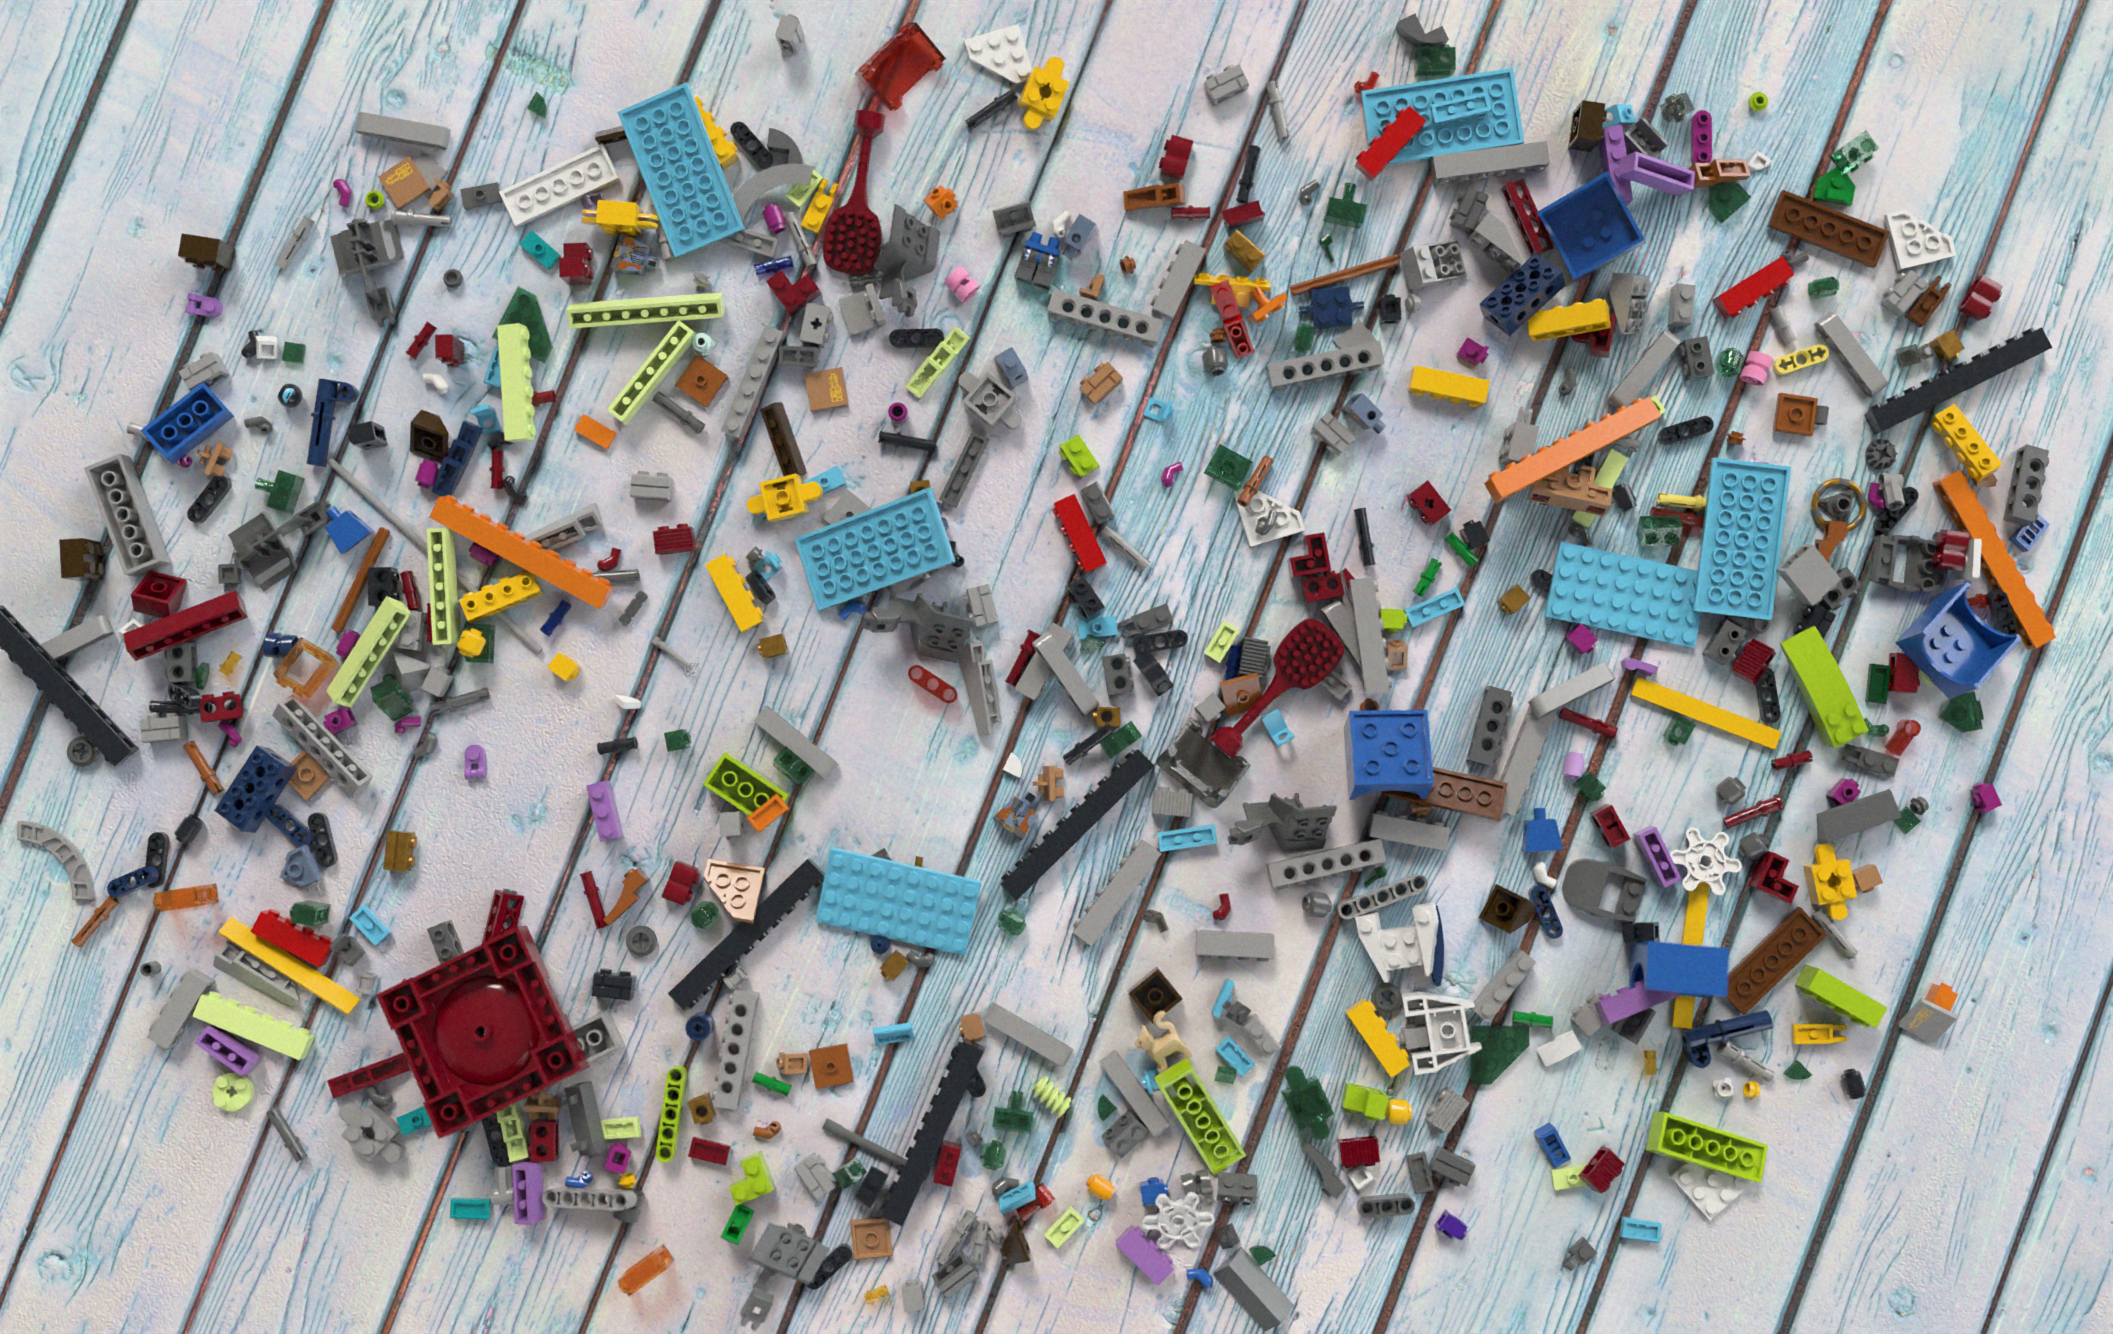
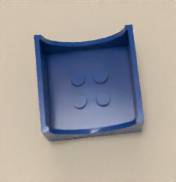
[1537,171,1646,282]
[1895,582,2022,699]
[1344,710,1434,800]
[1628,941,1729,998]

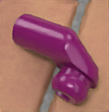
[333,178,352,207]
[1161,462,1184,487]
[218,720,242,747]

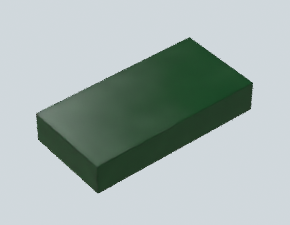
[1865,663,1891,704]

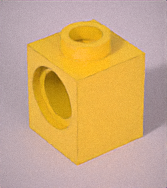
[547,652,581,682]

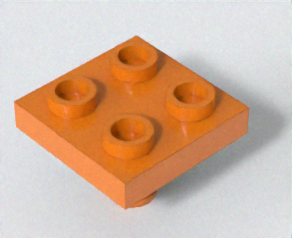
[1246,286,1288,324]

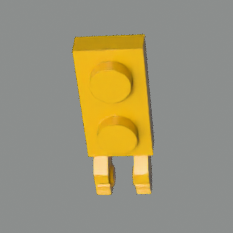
[801,178,839,234]
[1792,1023,1847,1044]

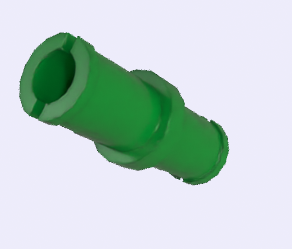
[1444,532,1479,568]
[1413,558,1442,597]
[1512,1011,1553,1028]
[751,1071,792,1097]

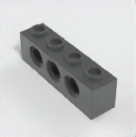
[2003,444,2049,527]
[1466,686,1513,766]

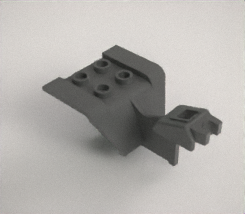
[874,204,940,317]
[330,218,404,328]
[228,501,331,591]
[861,593,974,663]
[1227,793,1337,851]
[740,1223,830,1331]

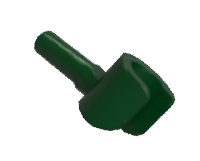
[1319,234,1335,262]
[1364,864,1387,887]

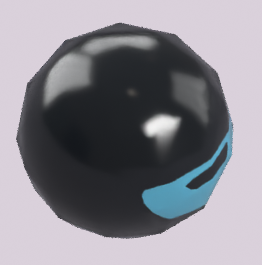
[278,383,303,408]

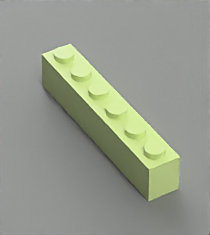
[607,320,696,425]
[497,323,536,443]
[427,528,460,645]
[326,596,411,708]
[192,991,315,1060]

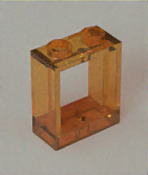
[273,636,338,699]
[153,883,219,912]
[618,1243,674,1296]

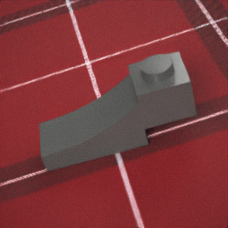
[1300,1140,1347,1199]

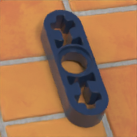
[266,804,313,846]
[107,866,159,897]
[1528,885,1563,939]

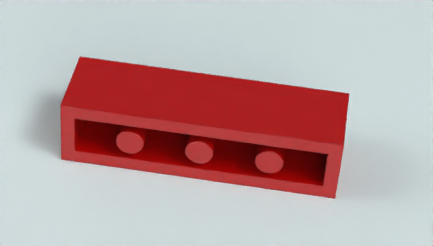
[1355,105,1426,182]
[1712,256,1795,319]
[1052,494,1107,574]
[250,909,333,967]

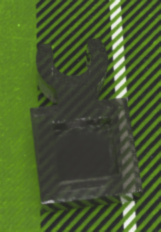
[1895,344,1933,368]

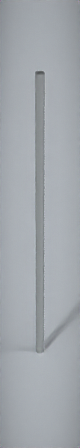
[327,458,543,654]

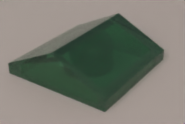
[1204,444,1253,491]

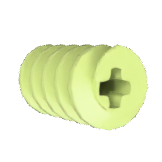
[1029,1076,1071,1119]

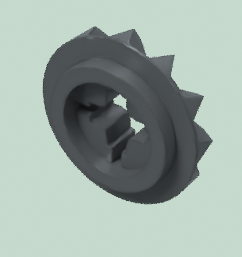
[1865,438,1897,469]
[67,736,99,767]
[626,925,657,957]
[1371,983,1402,1014]

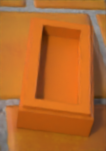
[574,414,618,450]
[746,793,790,833]

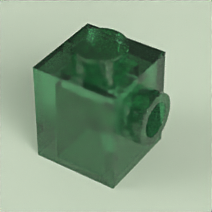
[664,729,692,752]
[832,1157,867,1189]

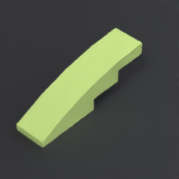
[905,326,971,399]
[1571,449,1628,528]
[496,1102,531,1163]

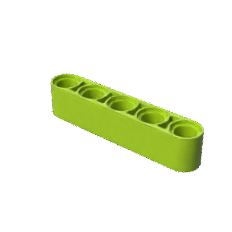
[656,1065,687,1163]

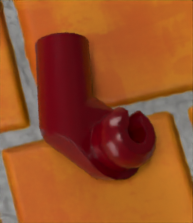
[597,548,621,572]
[1212,893,1231,921]

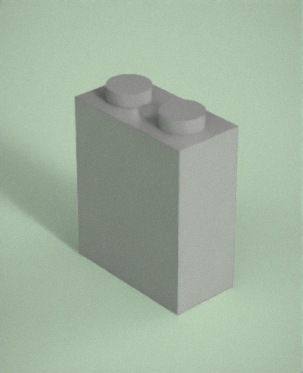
[1776,544,1841,606]

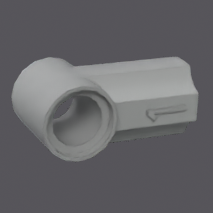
[1878,473,1905,511]
[493,1164,514,1205]

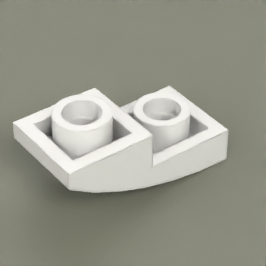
[1537,1030,1582,1067]

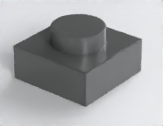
[218,564,241,584]

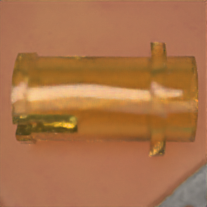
[219,650,242,676]
[1643,1050,1659,1075]
[864,1284,890,1305]

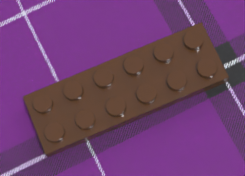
[1767,190,1890,268]
[1384,766,1508,822]
[1726,907,1827,1015]

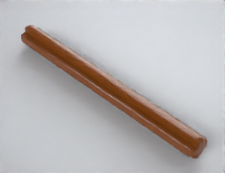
[1290,254,1400,296]
[331,527,390,633]

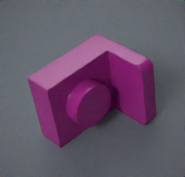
[1456,337,1489,367]

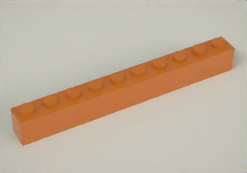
[1484,397,1661,504]
[1932,470,2056,650]
[429,495,614,609]

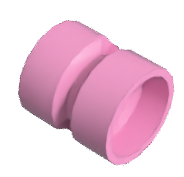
[944,266,980,303]
[1739,351,1774,386]

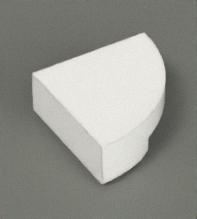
[1747,150,1772,171]
[614,695,641,709]
[1003,752,1022,778]

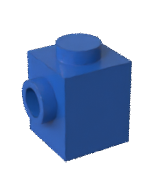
[1140,1177,1169,1206]

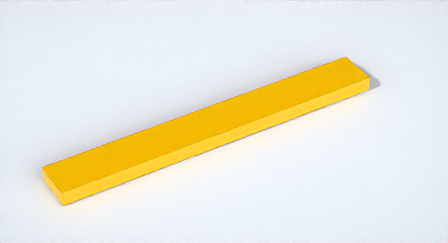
[1629,677,1782,750]
[1670,882,1710,1029]
[218,917,360,1016]

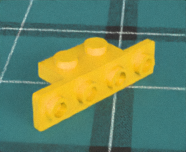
[1194,273,1271,308]

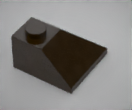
[410,409,449,463]
[1478,884,1537,934]
[1000,1215,1031,1265]

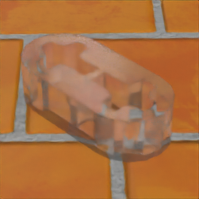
[1595,1036,1620,1073]

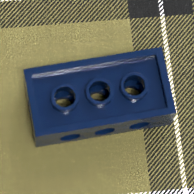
[1479,253,1566,336]
[214,745,297,833]

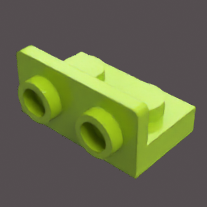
[1058,434,1100,479]

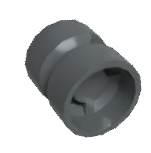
[1181,1168,1213,1196]
[613,1188,645,1223]

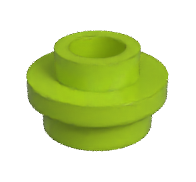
[1748,92,1768,112]
[365,190,385,210]

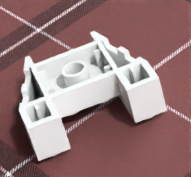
[1355,902,1439,983]
[1402,992,1482,1075]

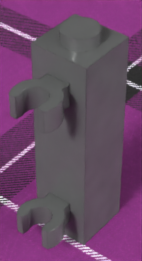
[560,1081,607,1158]

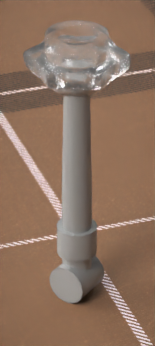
[651,636,700,677]

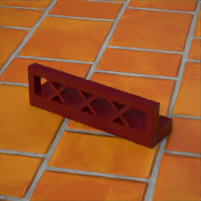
[1502,179,1554,256]
[481,889,524,945]

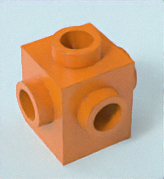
[923,185,958,220]

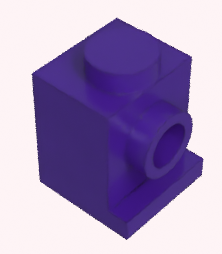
[1435,1209,1468,1240]

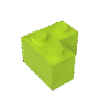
[1340,1082,1389,1121]
[729,1151,775,1206]

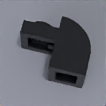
[1133,650,1174,697]
[1622,922,1660,944]
[853,1165,889,1208]

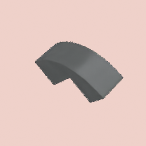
[1395,13,1449,49]
[767,128,804,164]

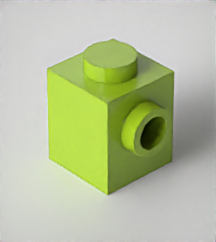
[1378,609,1407,633]

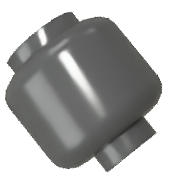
[1202,346,1228,376]
[1716,776,1746,805]
[1738,832,1769,861]
[1302,891,1332,918]

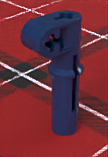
[306,379,359,467]
[1681,1010,1773,1068]

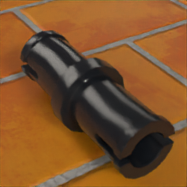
[597,736,638,755]

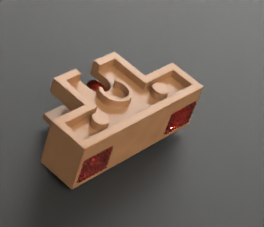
[1528,465,1613,516]

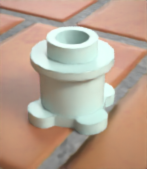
[692,333,716,356]

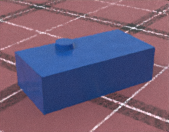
[141,382,234,465]

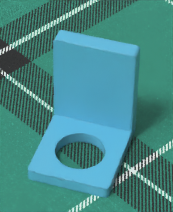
[1602,104,1636,128]
[1143,397,1174,423]
[470,404,501,436]
[753,551,782,580]
[1261,709,1295,747]
[1141,1068,1159,1094]

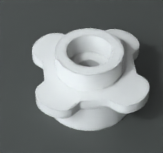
[1712,1077,1734,1099]

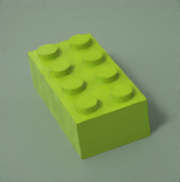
[703,752,791,827]
[1794,964,1888,1028]

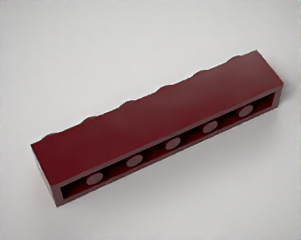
[123,590,248,661]

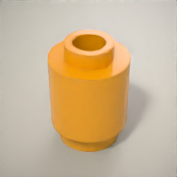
[1085,1173,1115,1201]

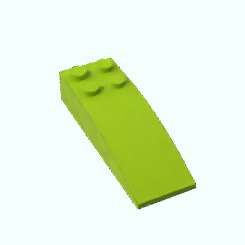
[1779,626,1869,748]
[1154,1058,1247,1176]
[1646,1112,1768,1183]

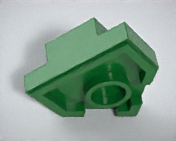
[1812,164,1856,206]

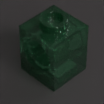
[1663,716,1696,747]
[1572,772,1606,802]

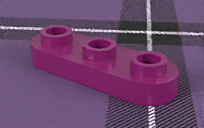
[1691,110,1712,165]

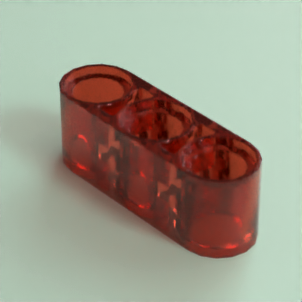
[908,665,958,703]

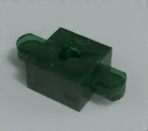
[1281,1065,1335,1140]

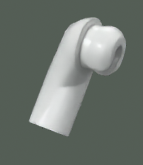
[1053,211,1072,238]
[423,373,448,394]
[1533,862,1556,888]

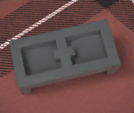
[779,345,820,367]

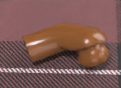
[753,1121,781,1139]

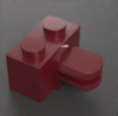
[1571,314,1616,358]

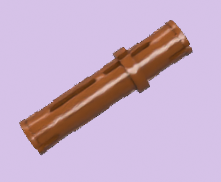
[1237,455,1274,507]
[183,740,224,795]
[71,895,120,947]

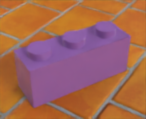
[586,780,624,842]
[1633,826,1682,888]
[195,1025,262,1076]
[512,1160,545,1225]
[1115,1224,1174,1286]

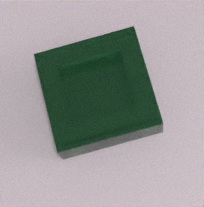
[282,342,306,364]
[1892,807,1921,834]
[1214,1066,1237,1084]

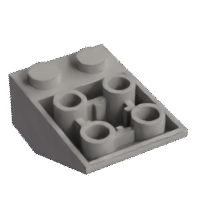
[1468,212,1523,273]
[1400,240,1467,290]
[1609,273,1651,334]

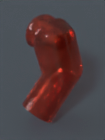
[1354,72,1380,94]

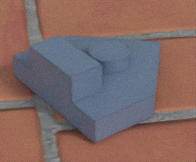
[280,844,323,888]

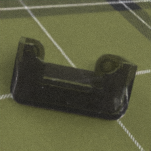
[1156,717,1251,808]

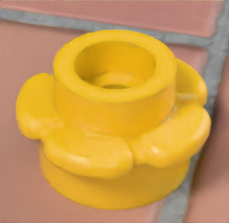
[1743,1081,1760,1100]
[618,1173,637,1189]

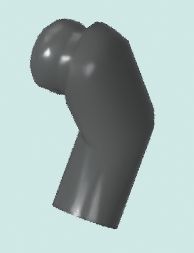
[1780,249,1809,267]
[1559,368,1577,395]
[244,416,273,434]
[1255,510,1278,536]
[413,732,438,758]
[906,949,935,967]
[365,1084,393,1107]
[992,1177,1019,1197]

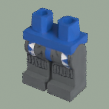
[1014,232,1060,290]

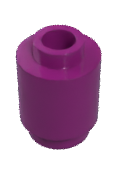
[762,204,786,234]
[888,402,909,424]
[414,459,439,489]
[469,542,500,567]
[336,630,360,659]

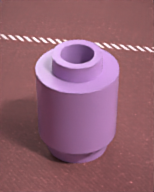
[1562,752,1584,780]

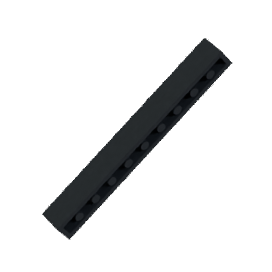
[1864,327,2053,435]
[0,605,139,766]
[1000,749,1154,901]
[667,858,825,1010]
[880,1038,986,1226]

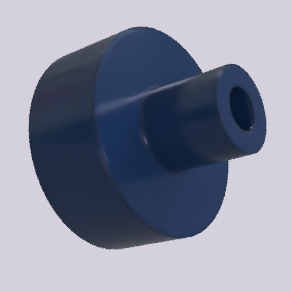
[870,935,890,954]

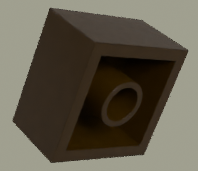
[1568,100,1607,152]
[178,233,235,272]
[59,538,104,581]
[1127,967,1183,1023]

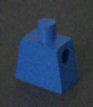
[325,506,374,554]
[1522,808,1563,852]

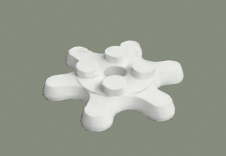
[1670,827,1742,895]
[1142,1192,1214,1249]

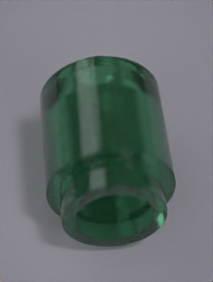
[1808,276,1840,299]
[1292,323,1316,353]

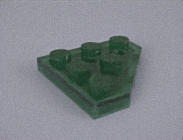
[492,287,553,364]
[1470,1025,1529,1084]

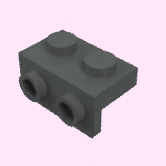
[1624,117,1669,158]
[992,200,1036,237]
[1611,1008,1656,1045]
[1102,1110,1149,1158]
[1216,1172,1257,1206]

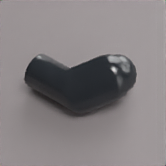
[487,432,513,450]

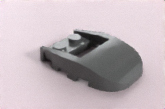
[1869,535,1948,592]
[1562,858,1647,922]

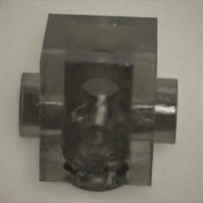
[1660,92,1695,124]

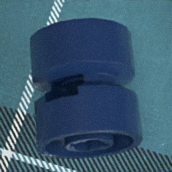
[263,633,300,660]
[685,1012,715,1041]

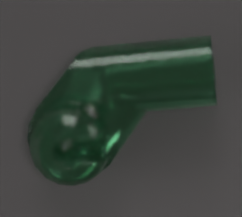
[1864,718,1889,737]

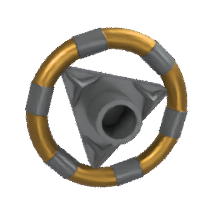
[1811,478,1867,532]

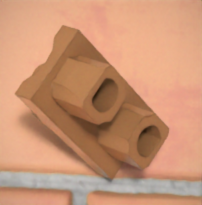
[197,442,233,477]
[1033,766,1064,801]
[523,1089,561,1120]

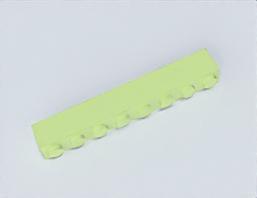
[566,292,725,328]

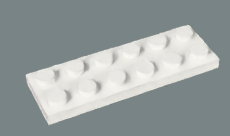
[499,144,620,227]

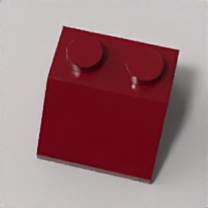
[131,571,187,618]

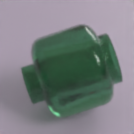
[1716,348,1744,378]
[690,901,719,930]
[997,908,1026,936]
[979,1140,1007,1171]

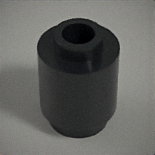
[1612,482,1637,512]
[174,814,203,844]
[1841,1069,1866,1099]

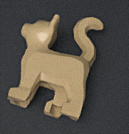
[1135,1011,1192,1073]

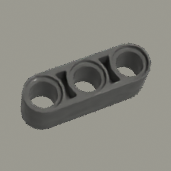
[1357,1193,1415,1218]

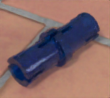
[754,255,794,276]
[539,599,572,637]
[1224,645,1243,681]

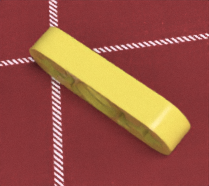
[1772,344,1829,375]

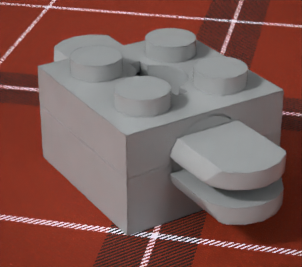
[958,372,1022,430]
[1498,407,1539,470]
[339,1102,404,1163]

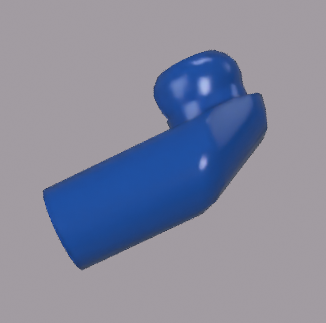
[838,601,867,620]
[565,1170,593,1188]
[1186,1269,1213,1289]

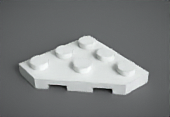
[964,24,1032,86]
[1884,210,1956,271]
[1233,487,1305,547]
[1669,1162,1753,1220]

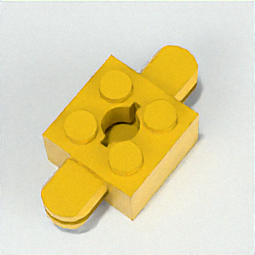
[1017,56,1070,130]
[581,200,658,237]
[747,474,823,522]
[1803,843,1857,920]

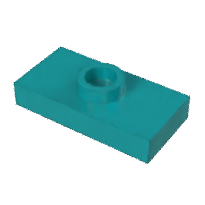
[519,230,561,270]
[396,1106,432,1136]
[450,1197,491,1220]

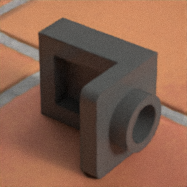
[330,933,366,967]

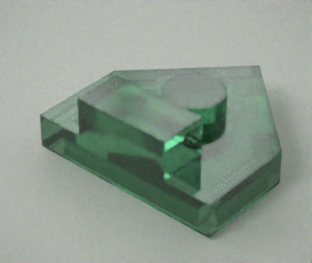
[1708,182,1751,224]
[1938,691,1984,733]

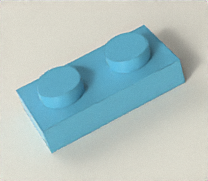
[349,904,391,946]

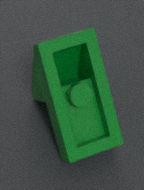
[720,1204,755,1246]

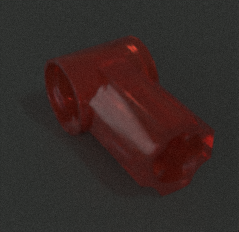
[1884,719,1921,757]
[1015,1183,1055,1221]

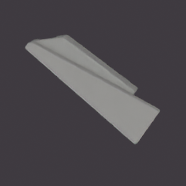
[525,503,603,551]
[958,642,1001,736]
[213,942,298,1007]

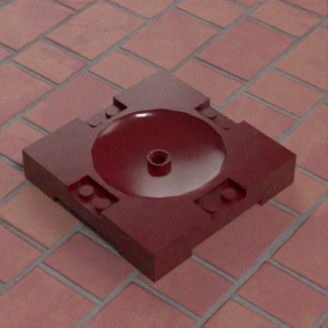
[376,926,590,1139]

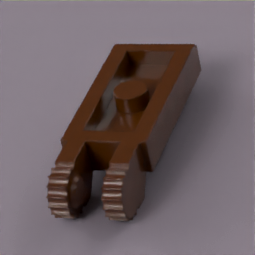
[1904,275,1952,328]

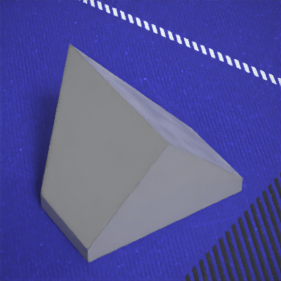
[393,651,431,698]

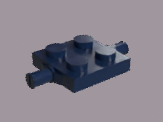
[1298,287,1364,329]

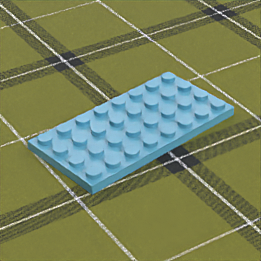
[1361,68,1524,165]
[617,83,745,258]
[1692,458,1791,620]
[794,488,956,611]
[1544,541,1702,648]
[815,847,982,955]

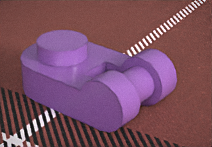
[185,293,223,318]
[1621,658,1659,677]
[464,745,487,780]

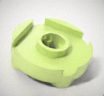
[212,1071,254,1111]

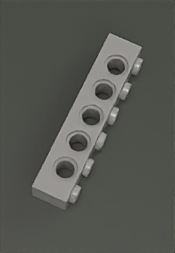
[1047,288,1164,347]
[1266,341,1385,391]
[272,695,373,797]
[1266,838,1386,890]
[711,989,760,1110]

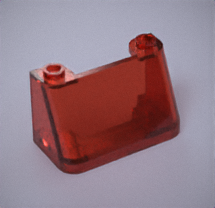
[855,22,946,111]

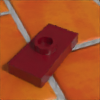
[688,1136,731,1166]

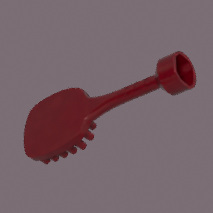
[823,110,886,275]
[1210,618,1344,759]

